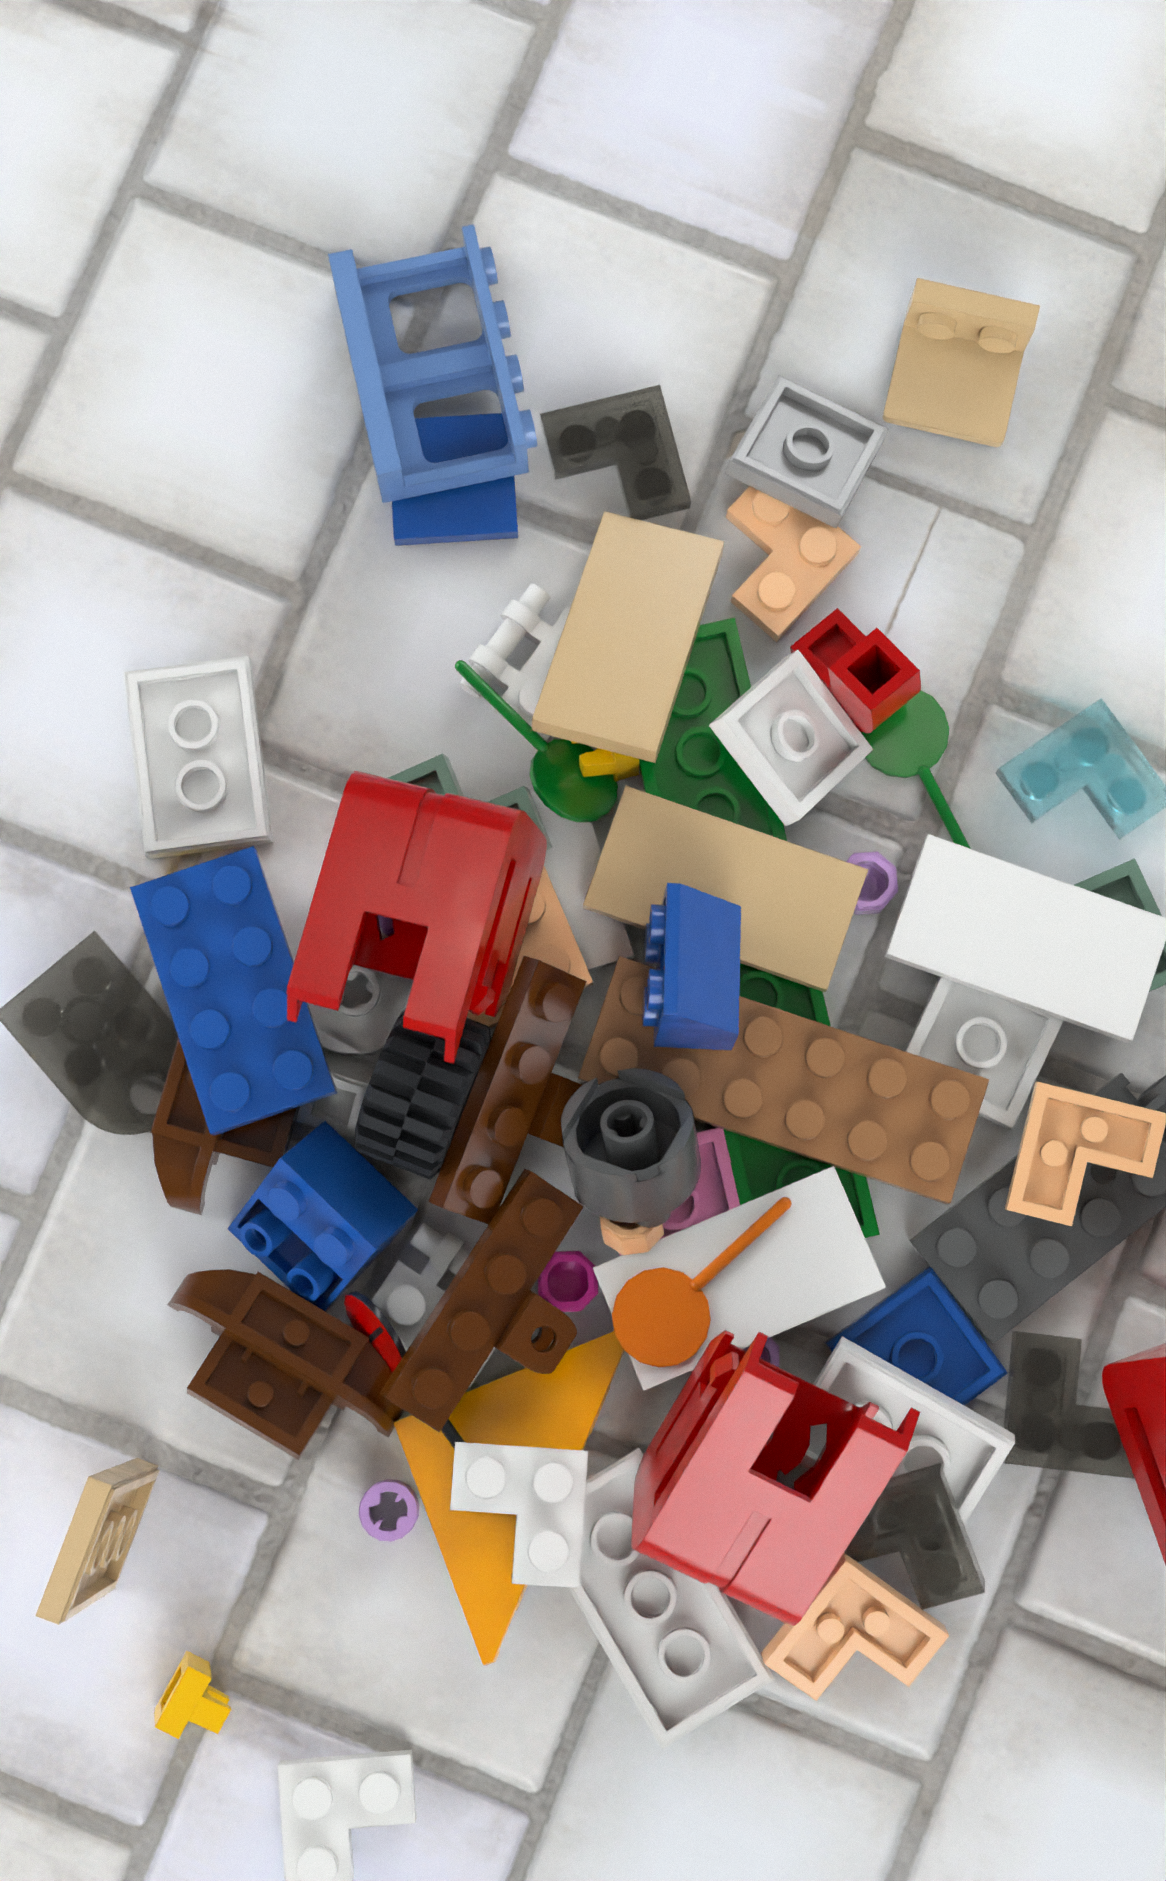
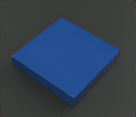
[392,413,518,546]
[824,1267,1008,1406]

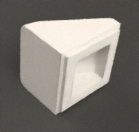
[297,1048,376,1139]

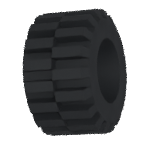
[355,1008,491,1180]

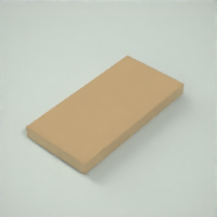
[532,511,724,763]
[583,785,868,992]
[35,1458,160,1625]

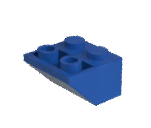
[642,883,741,1050]
[227,1121,418,1312]

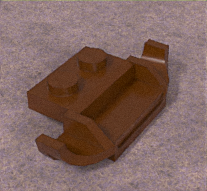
[150,1038,300,1215]
[167,1269,405,1460]

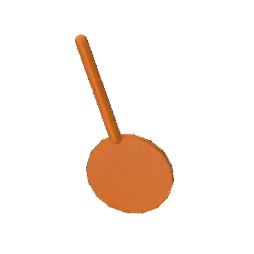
[612,1197,792,1367]

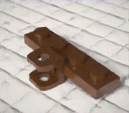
[428,956,587,1224]
[380,1169,584,1432]

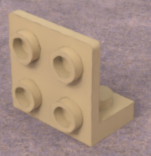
[882,278,1040,447]

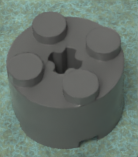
[561,1068,701,1228]

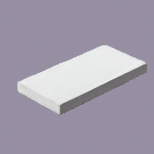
[884,834,1166,1043]
[593,1166,886,1391]
[568,1447,775,1749]

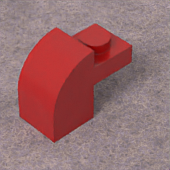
[790,608,921,733]

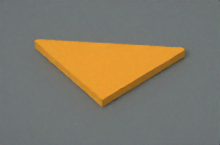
[394,1331,624,1666]

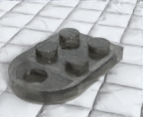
[0,931,179,1135]

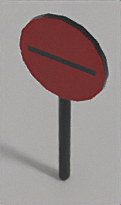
[344,1291,465,1450]

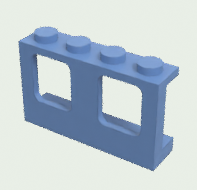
[328,224,537,503]

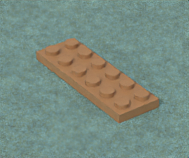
[578,956,989,1204]

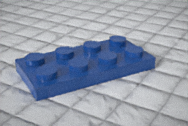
[130,846,338,1136]

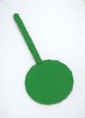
[455,660,618,823]
[859,690,971,849]

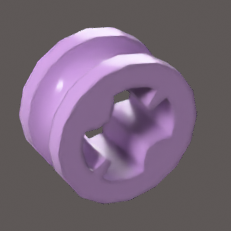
[359,1479,420,1542]

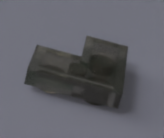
[540,385,691,520]
[1003,1331,1135,1479]
[844,1463,985,1610]

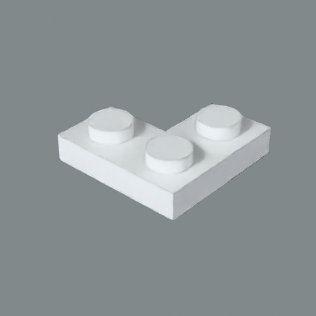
[450,1442,588,1588]
[278,1750,417,1881]

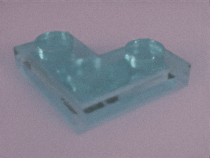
[995,698,1166,840]

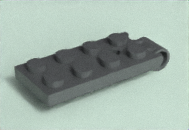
[909,1073,1166,1344]

